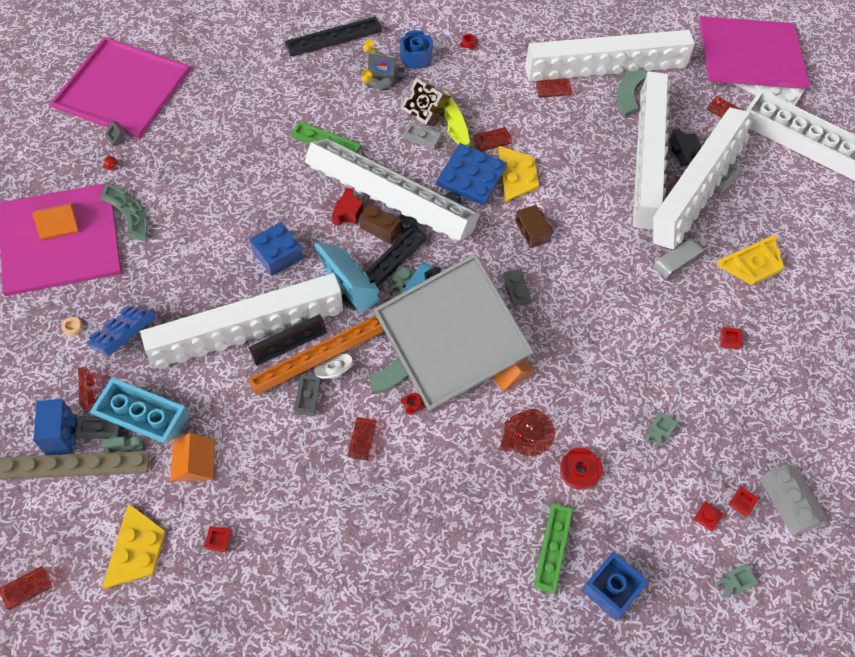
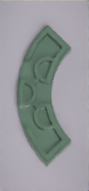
[617,68,647,117]
[100,183,148,241]
[369,357,409,395]

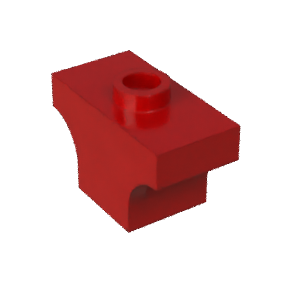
[331,187,363,226]

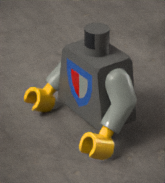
[361,39,405,90]

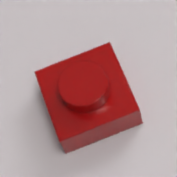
[720,327,742,350]
[728,486,759,517]
[693,501,724,532]
[204,526,232,553]

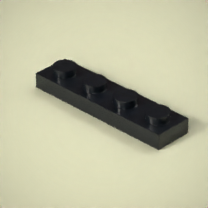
[248,314,327,366]

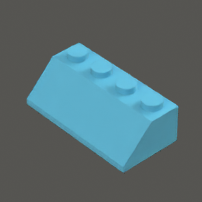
[314,243,380,313]
[90,378,189,444]

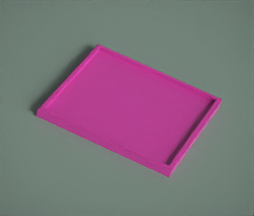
[699,16,809,89]
[50,37,191,139]
[0,183,121,297]

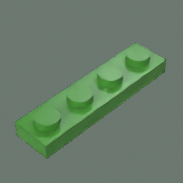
[291,121,361,153]
[533,503,573,594]

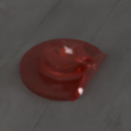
[504,409,555,456]

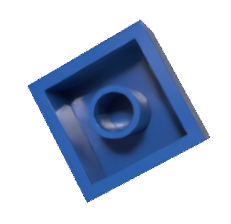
[249,222,303,276]
[33,399,78,455]
[581,551,649,621]

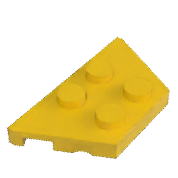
[498,146,539,203]
[716,234,784,285]
[102,505,166,590]

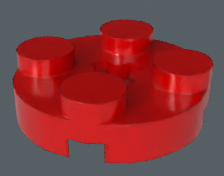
[560,448,603,490]

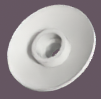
[314,353,353,378]

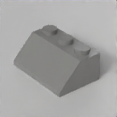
[760,465,830,537]

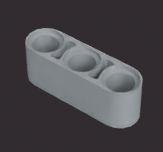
[654,238,706,280]

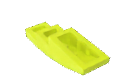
[444,91,470,147]

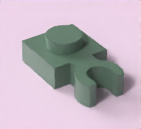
[389,265,416,295]
[644,412,678,449]
[102,436,143,453]
[715,564,759,598]

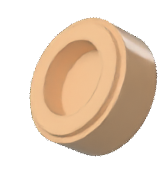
[61,317,83,336]

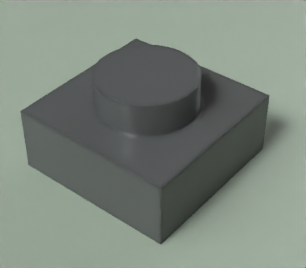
[105,121,126,146]

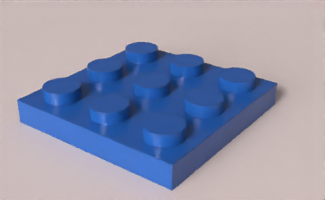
[436,143,507,206]
[86,306,156,356]

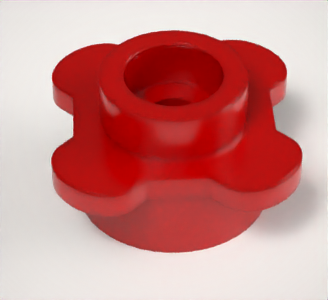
[460,34,478,50]
[401,393,424,415]

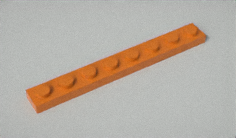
[247,315,384,395]

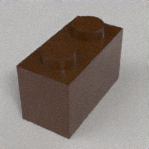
[359,204,400,244]
[515,205,553,248]

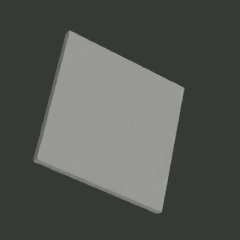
[373,253,534,412]

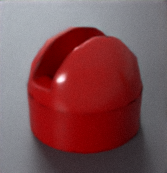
[103,155,119,171]

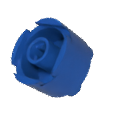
[400,30,433,68]

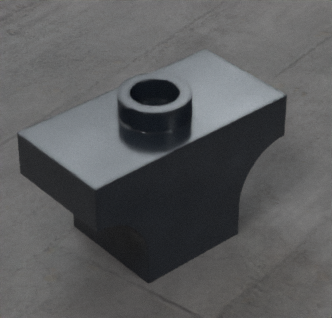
[669,129,701,166]

